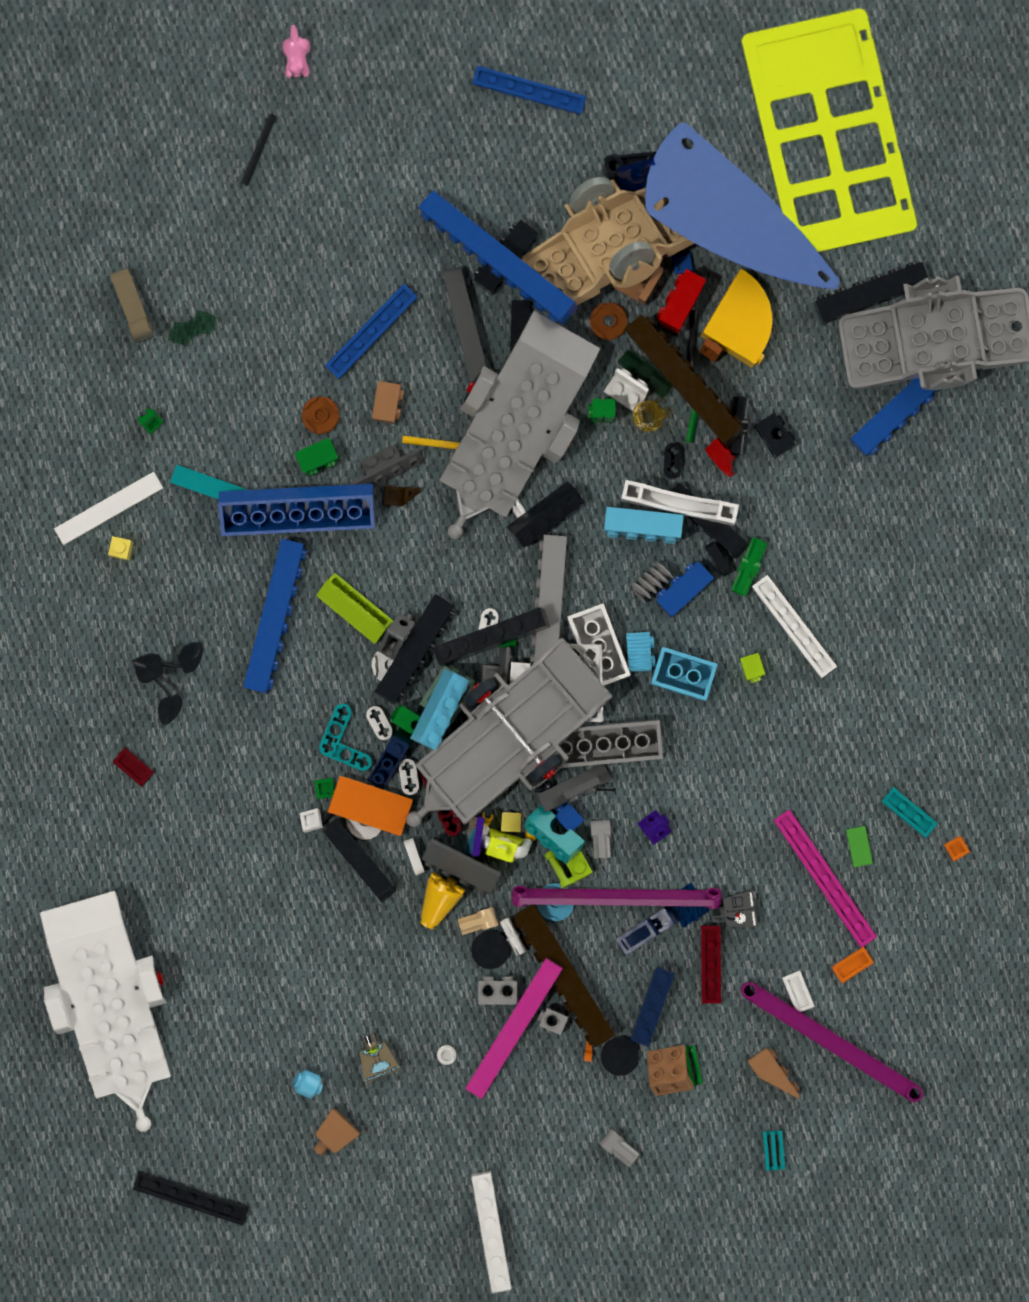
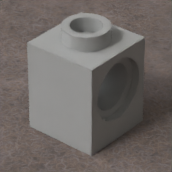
[537,1007,568,1035]

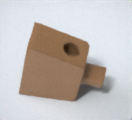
[313,1107,361,1156]

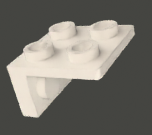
[603,368,649,413]

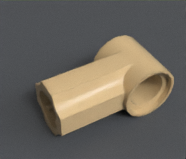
[458,907,499,935]

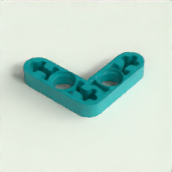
[319,703,372,771]

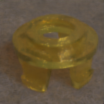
[632,400,666,432]

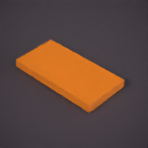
[328,776,413,836]

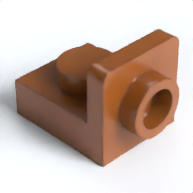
[699,338,724,363]

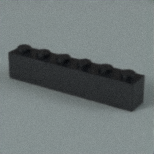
[814,261,929,325]
[375,594,456,705]
[433,607,550,667]

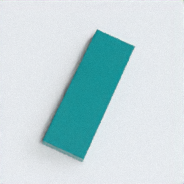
[881,787,938,838]

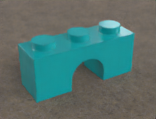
[524,805,585,864]

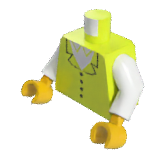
[481,812,537,862]

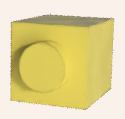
[108,536,134,561]

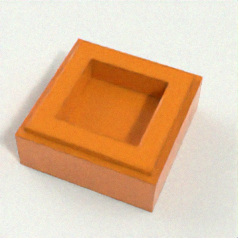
[944,835,970,862]

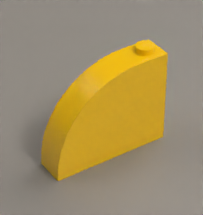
[700,269,772,368]

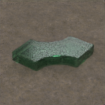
[168,311,217,346]

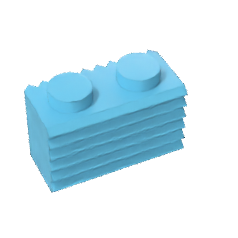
[626,632,655,672]

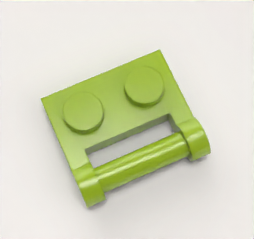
[544,851,593,889]

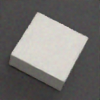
[300,808,323,833]

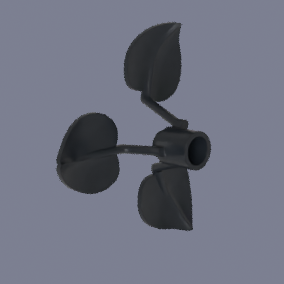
[132,641,203,726]

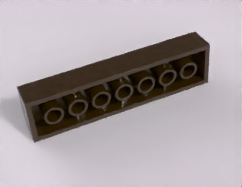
[624,314,745,448]

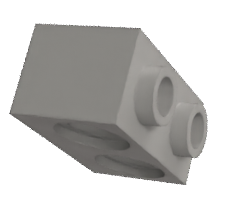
[478,977,517,1005]

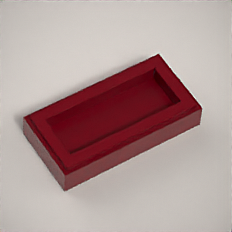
[113,748,154,787]

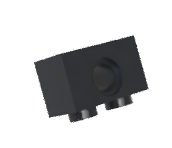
[754,412,796,459]

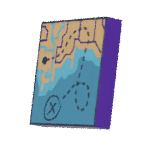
[465,817,484,856]

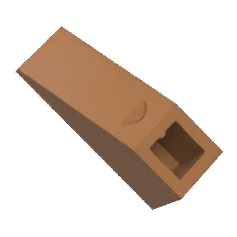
[747,1047,800,1098]

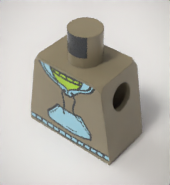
[359,1033,401,1083]

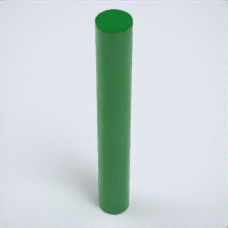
[685,408,698,443]

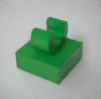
[138,408,164,435]

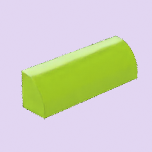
[316,573,393,644]

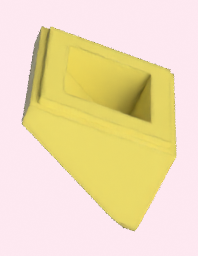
[501,812,521,832]

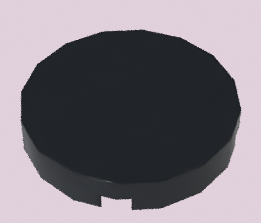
[471,931,509,969]
[601,1037,639,1076]

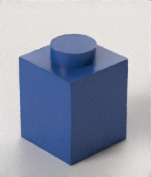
[555,803,584,831]

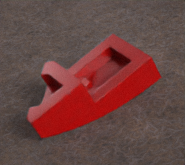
[705,437,735,477]

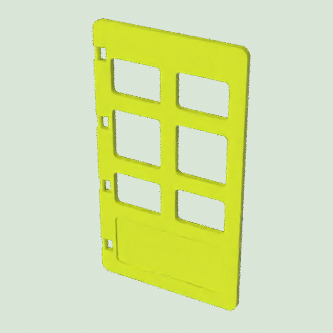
[742,9,917,252]

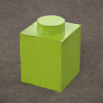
[739,653,765,683]

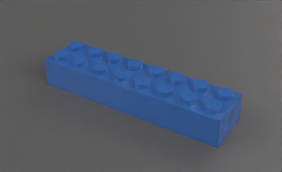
[218,484,375,536]

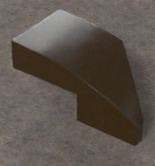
[382,486,421,507]

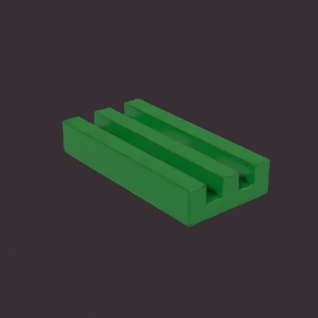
[685,1045,703,1086]

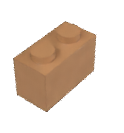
[372,381,404,424]

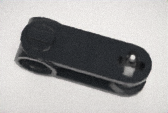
[603,151,656,180]

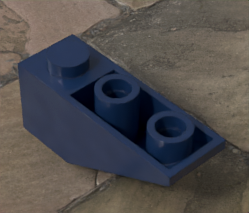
[367,727,414,790]

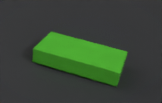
[846,826,873,867]

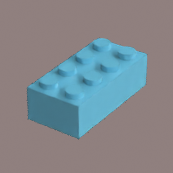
[603,507,683,544]

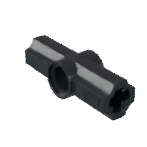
[729,396,749,456]

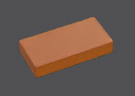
[831,946,874,984]

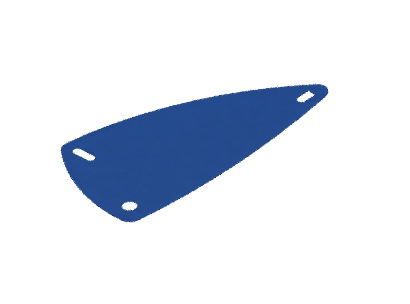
[645,123,839,289]

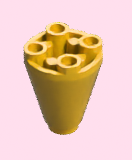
[420,872,465,929]

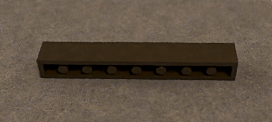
[513,905,616,1047]

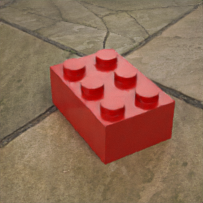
[656,269,706,336]

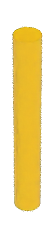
[402,436,460,449]

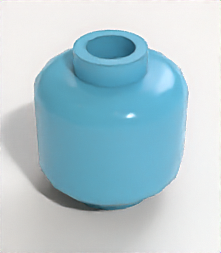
[293,1070,323,1098]

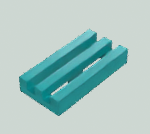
[762,1130,785,1171]

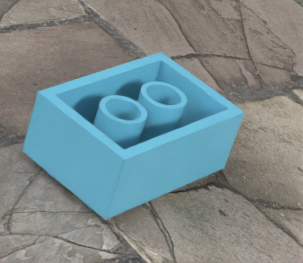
[650,647,718,702]

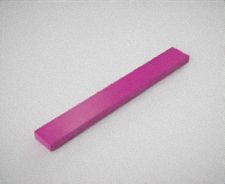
[773,810,877,948]
[465,958,562,1099]

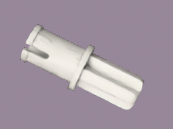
[500,918,527,956]

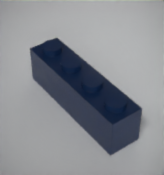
[630,966,675,1047]

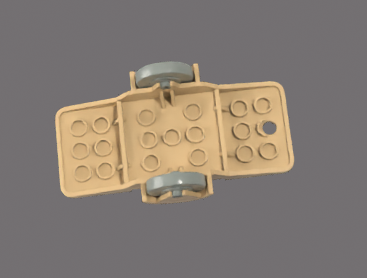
[521,177,694,315]

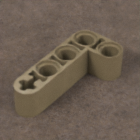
[110,268,154,343]

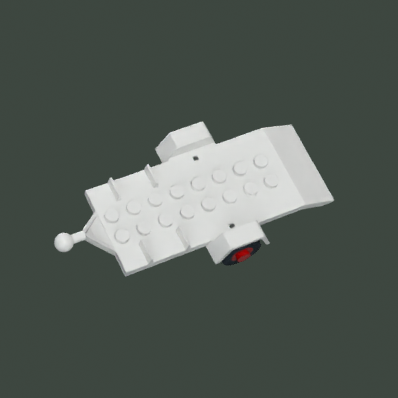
[40,891,171,1132]

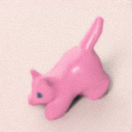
[282,25,310,78]

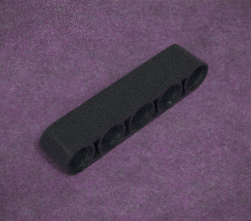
[671,483,748,559]
[322,818,397,902]

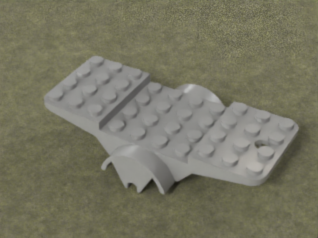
[838,276,1029,390]

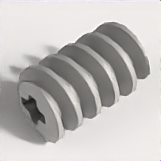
[631,562,674,604]

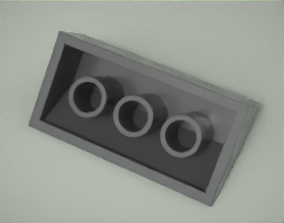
[422,838,501,895]

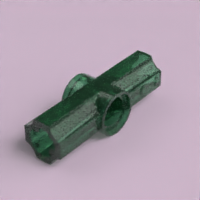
[618,350,672,399]

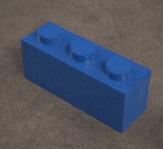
[656,561,714,618]

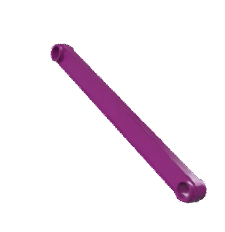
[511,886,722,909]
[740,982,923,1102]

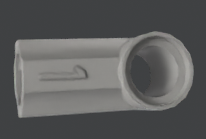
[590,820,611,859]
[599,1129,640,1167]

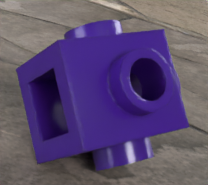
[637,810,672,845]

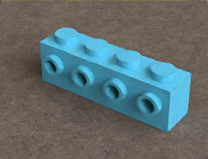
[410,669,469,750]

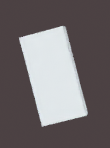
[782,970,815,1012]

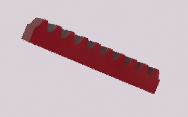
[700,926,721,1004]

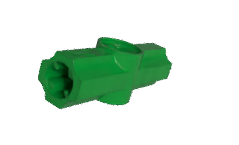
[731,537,767,597]

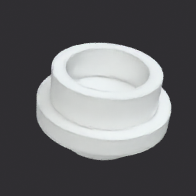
[437,1045,456,1065]

